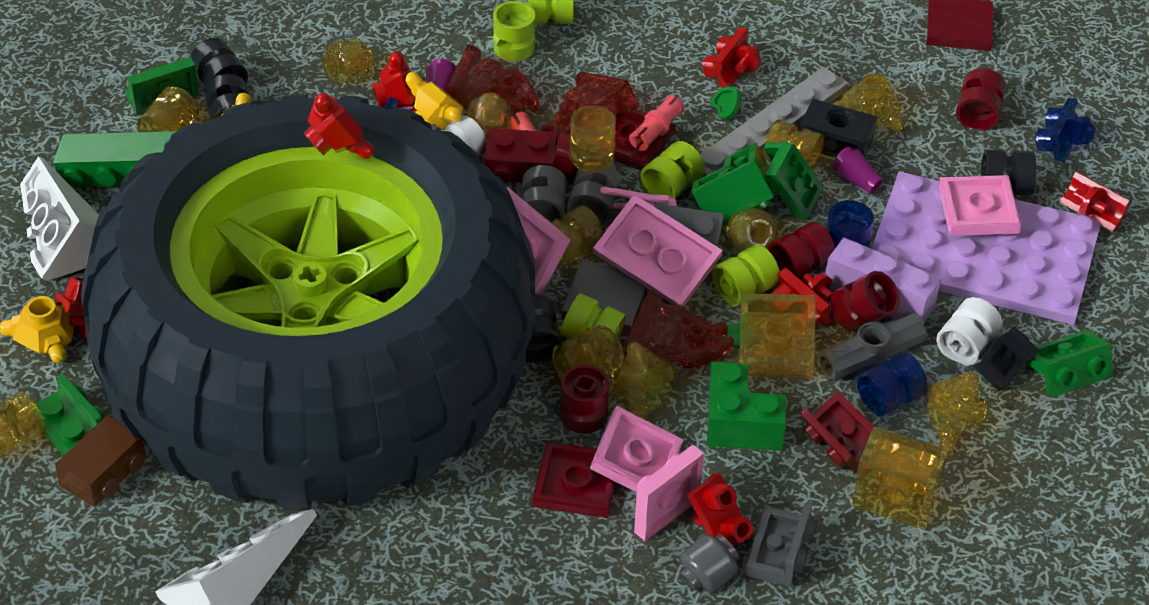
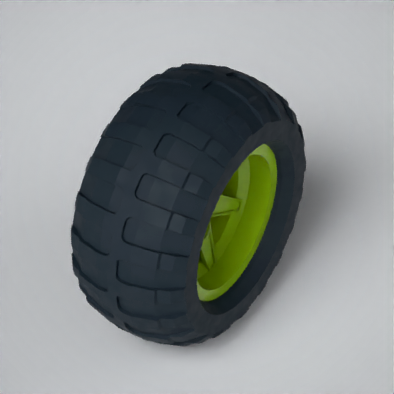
[81,94,536,510]

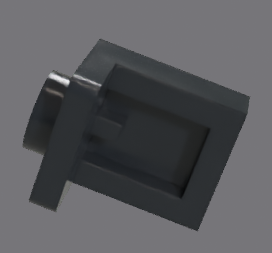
[973,326,1039,391]

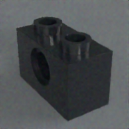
[797,99,877,158]

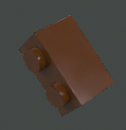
[55,415,146,507]

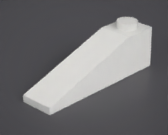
[20,156,99,281]
[155,509,317,605]

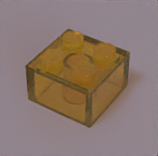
[739,293,815,379]
[852,427,948,530]

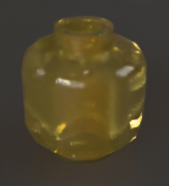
[322,38,374,83]
[467,93,512,138]
[727,208,778,252]

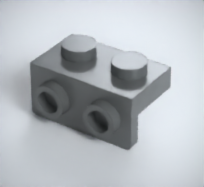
[745,503,817,587]

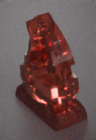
[447,44,539,115]
[540,71,640,146]
[624,290,734,369]

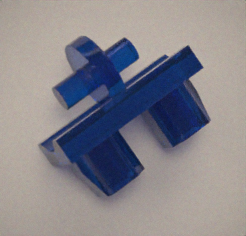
[1035,98,1096,163]

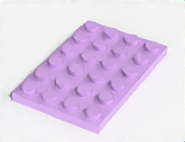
[872,171,1101,325]

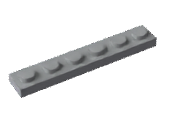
[700,67,849,178]

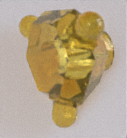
[832,73,904,131]
[612,342,678,421]
[923,372,987,452]

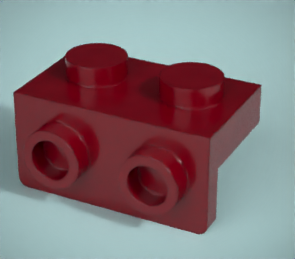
[485,128,557,183]
[800,391,890,474]

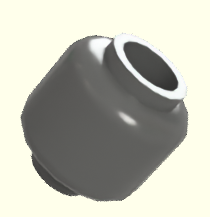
[680,534,740,593]

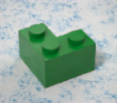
[692,143,774,226]
[707,362,786,451]

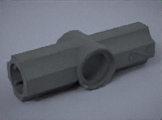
[817,312,927,381]

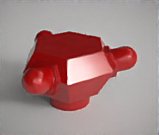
[372,51,417,112]
[303,93,375,159]

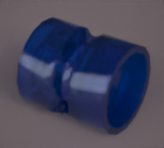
[826,200,874,248]
[856,352,928,417]

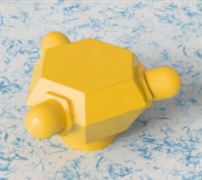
[406,72,463,129]
[0,296,75,363]

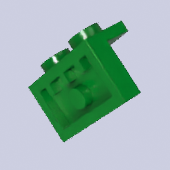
[125,57,199,115]
[763,142,824,219]
[1025,330,1113,397]
[26,374,106,456]

